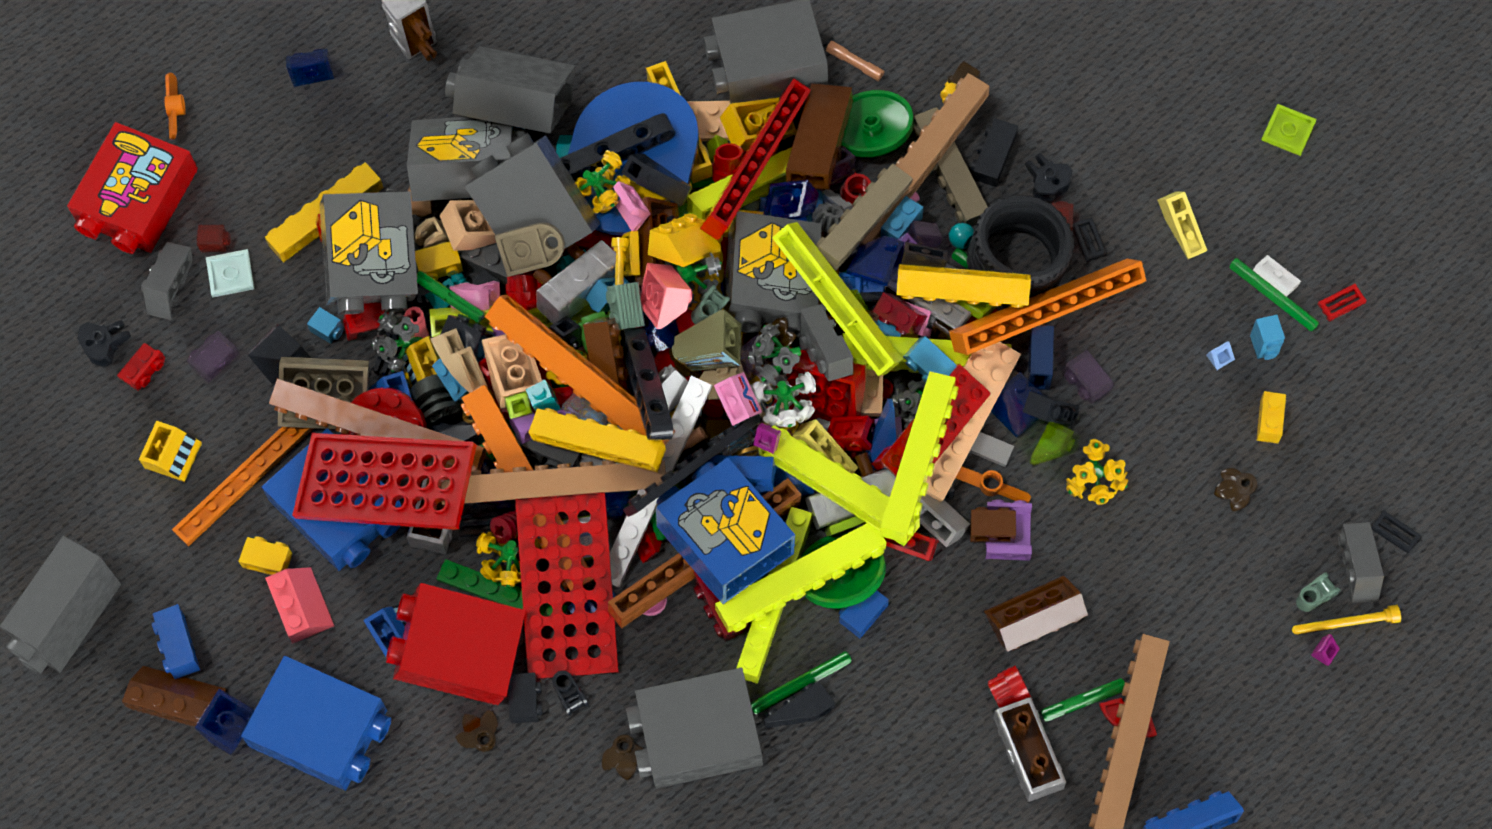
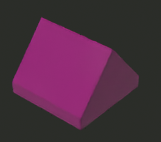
[1311,634,1340,666]

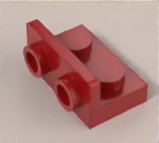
[117,343,166,391]
[827,415,873,451]

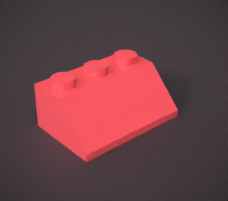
[640,263,692,329]
[265,567,334,643]

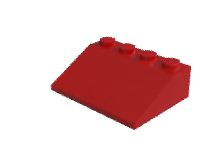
[775,347,866,422]

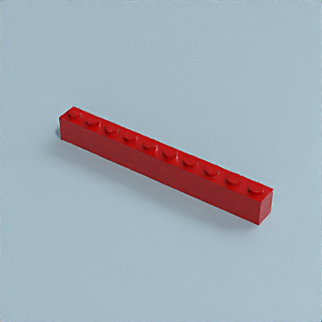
[700,78,811,241]

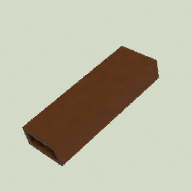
[786,83,853,190]

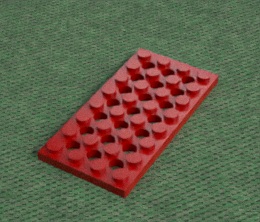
[292,433,477,530]
[515,492,619,678]

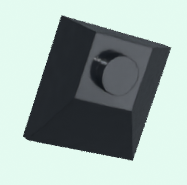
[247,324,311,384]

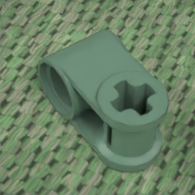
[691,284,730,325]
[1296,572,1341,612]

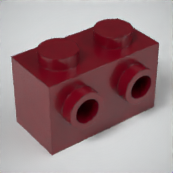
[873,292,928,335]

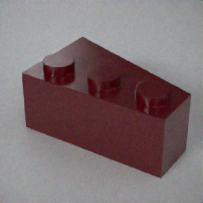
[693,571,749,642]

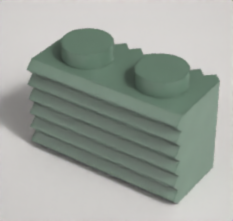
[606,282,645,329]

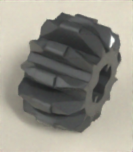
[812,202,846,236]

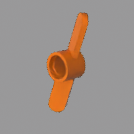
[165,72,186,140]
[955,466,1031,503]

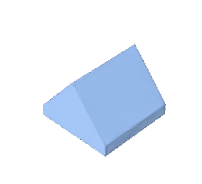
[1206,341,1235,370]

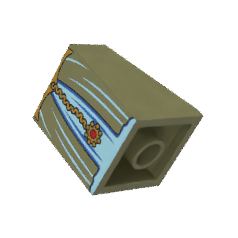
[672,310,741,371]

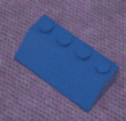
[1143,791,1244,829]

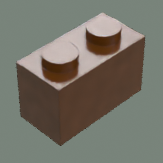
[970,507,1016,543]

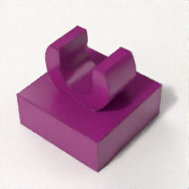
[753,423,781,454]

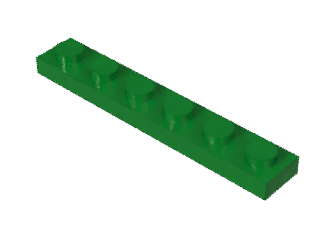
[436,559,568,617]

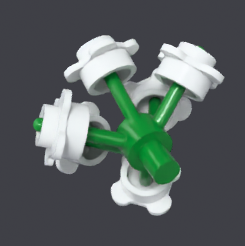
[753,372,816,428]

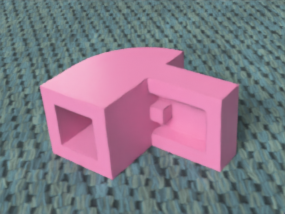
[450,281,500,310]

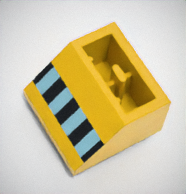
[401,336,440,388]
[139,421,202,482]

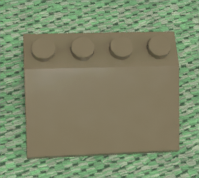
[278,357,369,429]

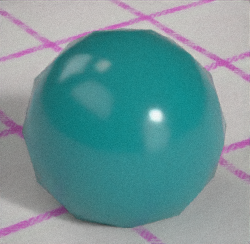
[949,223,974,249]

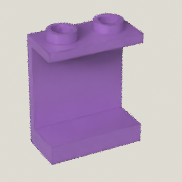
[985,500,1032,560]

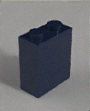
[1028,323,1054,390]

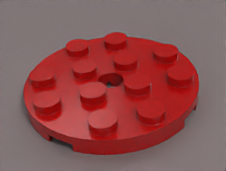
[341,387,427,466]

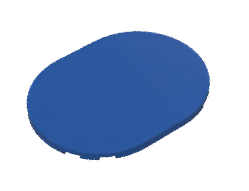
[568,82,699,236]

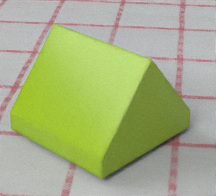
[707,135,728,162]
[505,392,532,419]

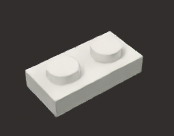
[1253,255,1301,297]

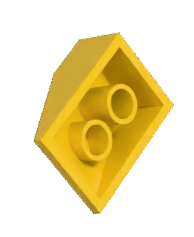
[719,97,797,151]

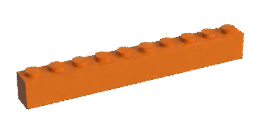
[949,259,1146,355]
[485,295,676,446]
[461,385,594,591]

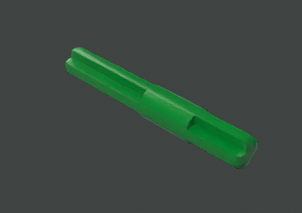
[417,271,485,323]
[1041,678,1125,722]

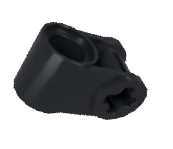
[552,671,589,716]

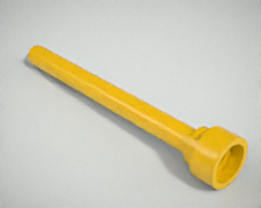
[611,237,629,343]
[1292,605,1401,634]

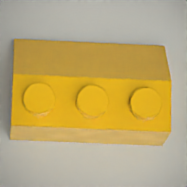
[648,214,721,267]

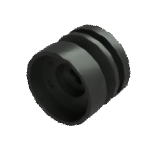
[410,374,463,428]

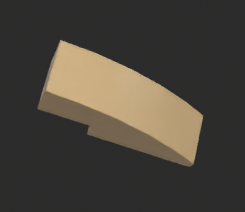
[431,328,488,393]

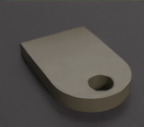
[495,222,565,277]

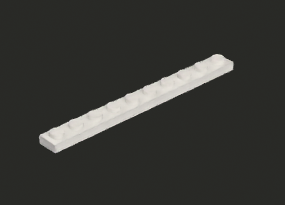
[610,376,713,587]

